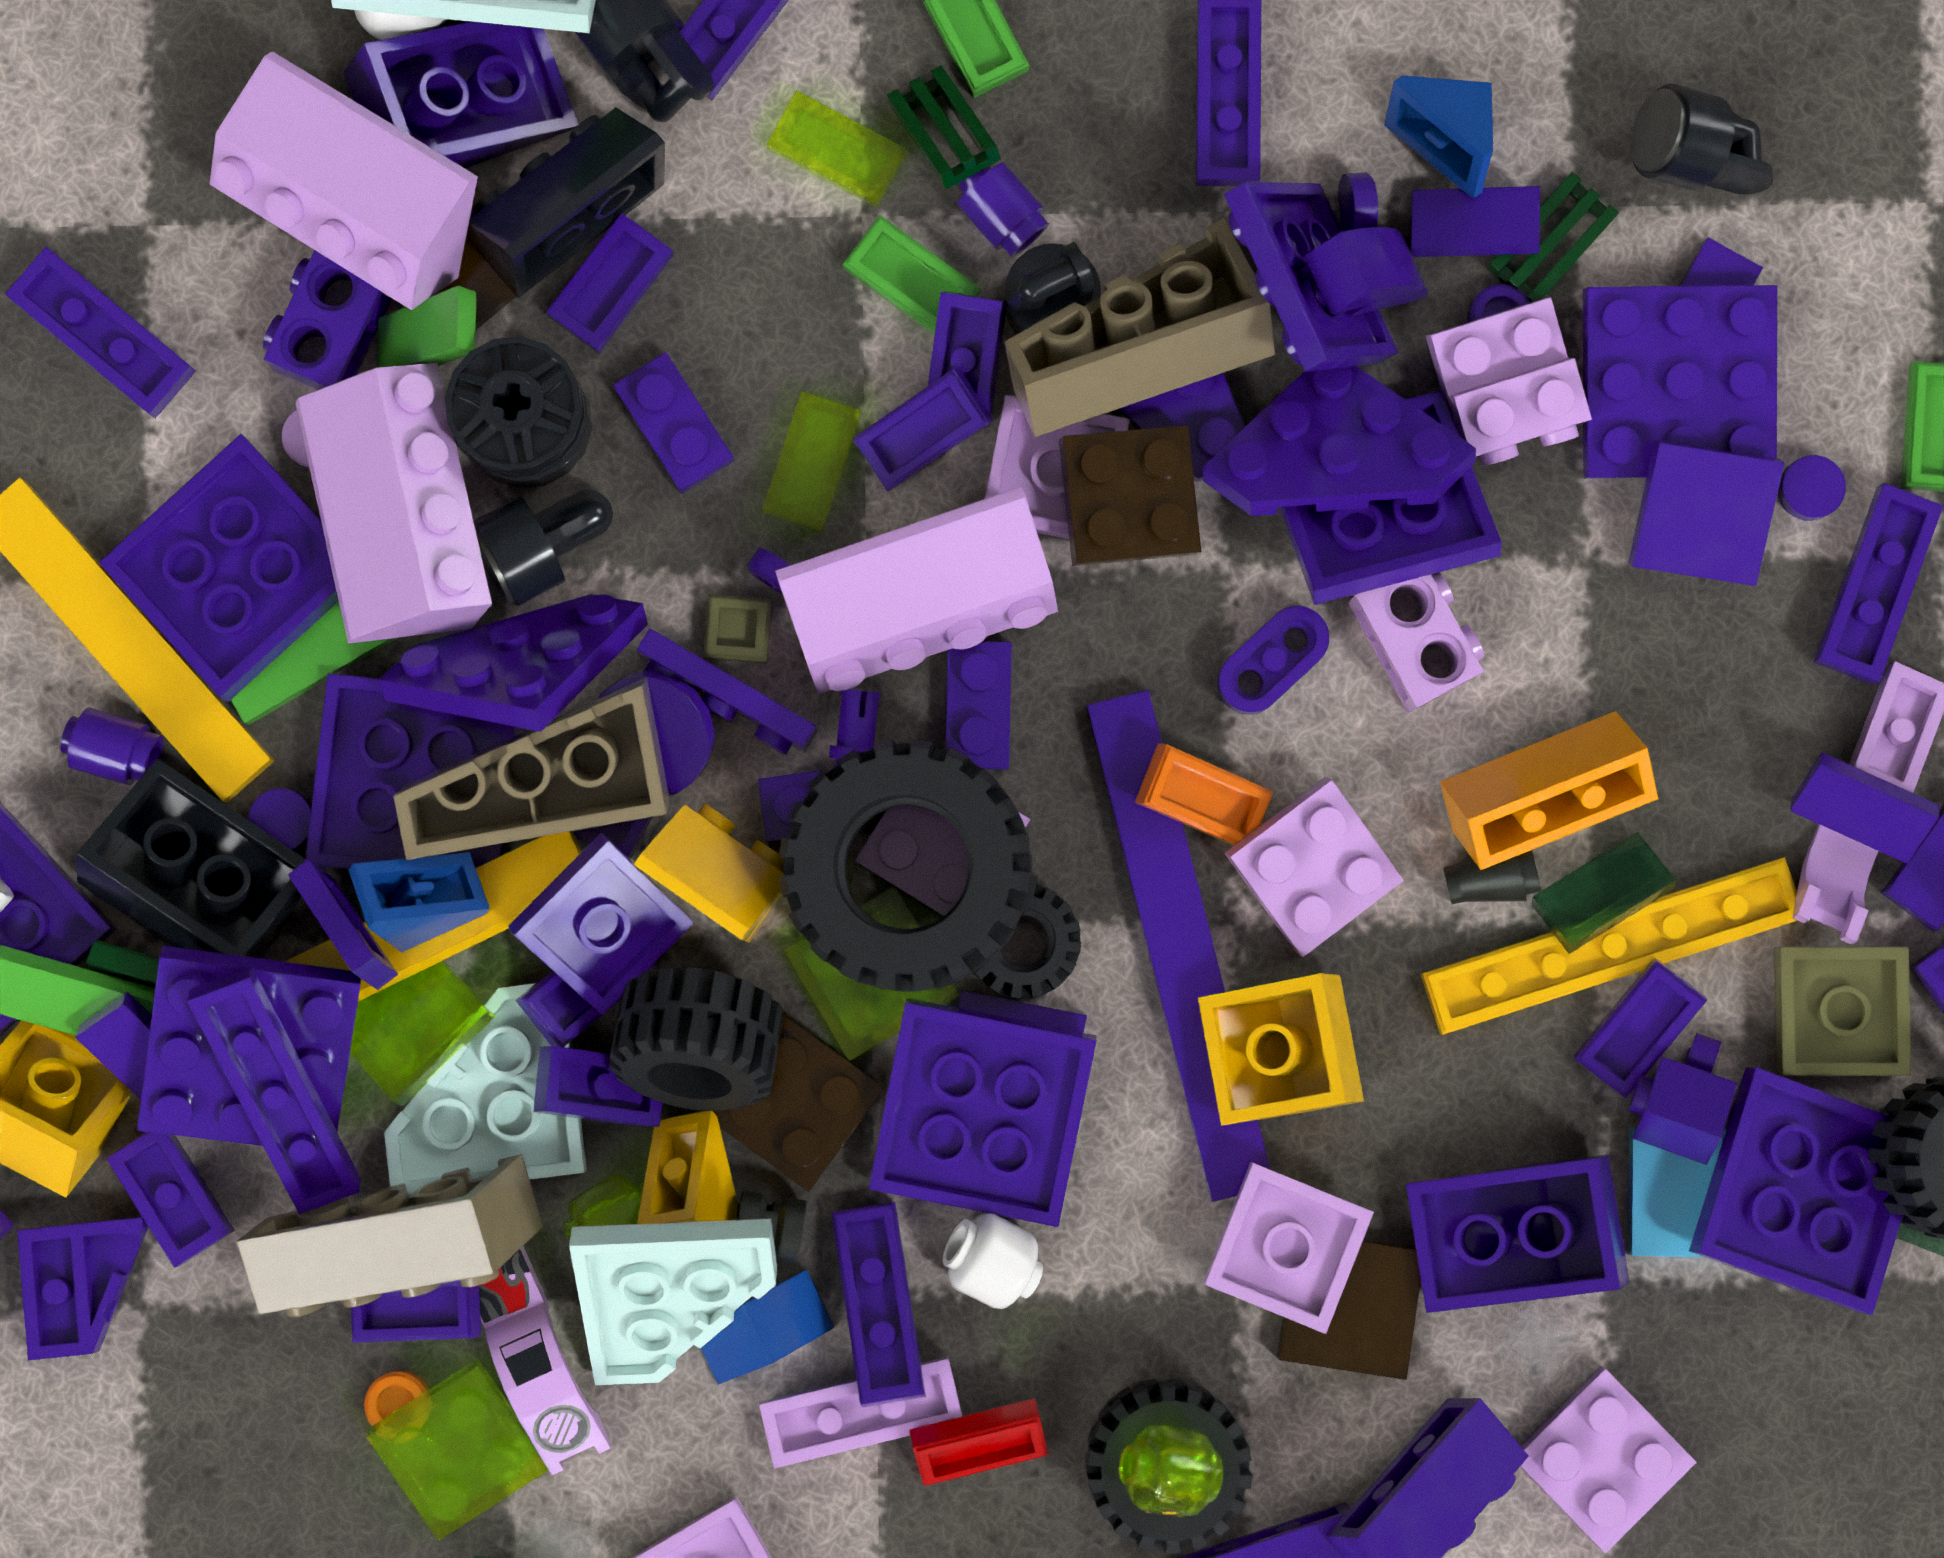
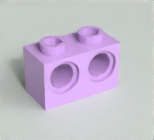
[1348,572,1484,713]

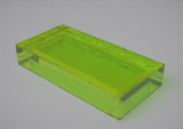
[766,90,907,208]
[762,391,862,533]

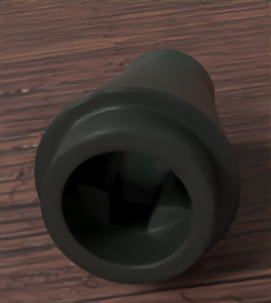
[1443,850,1541,905]

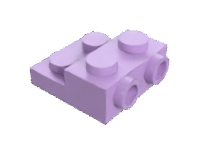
[1426,297,1592,466]

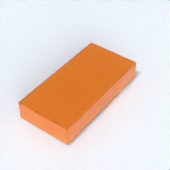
[1135,743,1273,846]

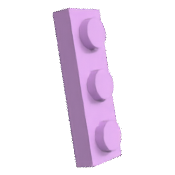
[759,1356,963,1469]

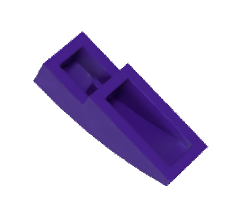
[1304,227,1429,317]

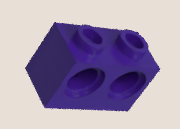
[263,250,392,390]

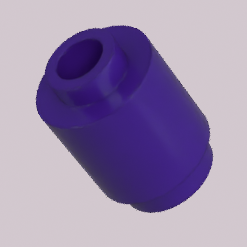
[957,162,1049,258]
[60,707,164,786]

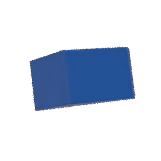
[1384,76,1493,199]
[349,852,490,952]
[701,1269,834,1385]

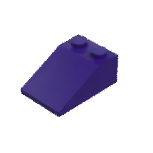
[343,22,579,168]
[1406,1154,1630,1313]

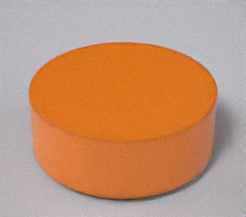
[364,1370,432,1437]

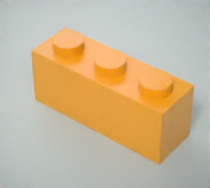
[1440,711,1658,870]

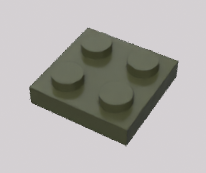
[1774,947,1911,1076]

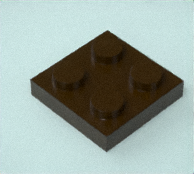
[1059,425,1202,566]
[713,1013,885,1192]

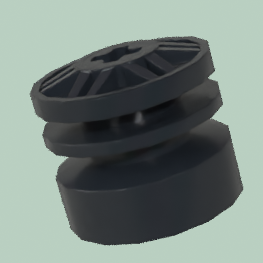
[445,336,592,488]

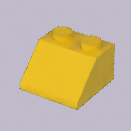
[633,803,784,943]
[1198,973,1364,1125]
[0,1020,132,1198]

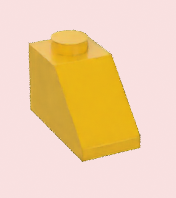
[637,1110,739,1224]

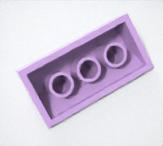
[210,51,478,310]
[295,363,492,644]
[775,487,1058,694]

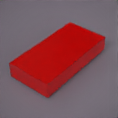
[909,1398,1049,1485]

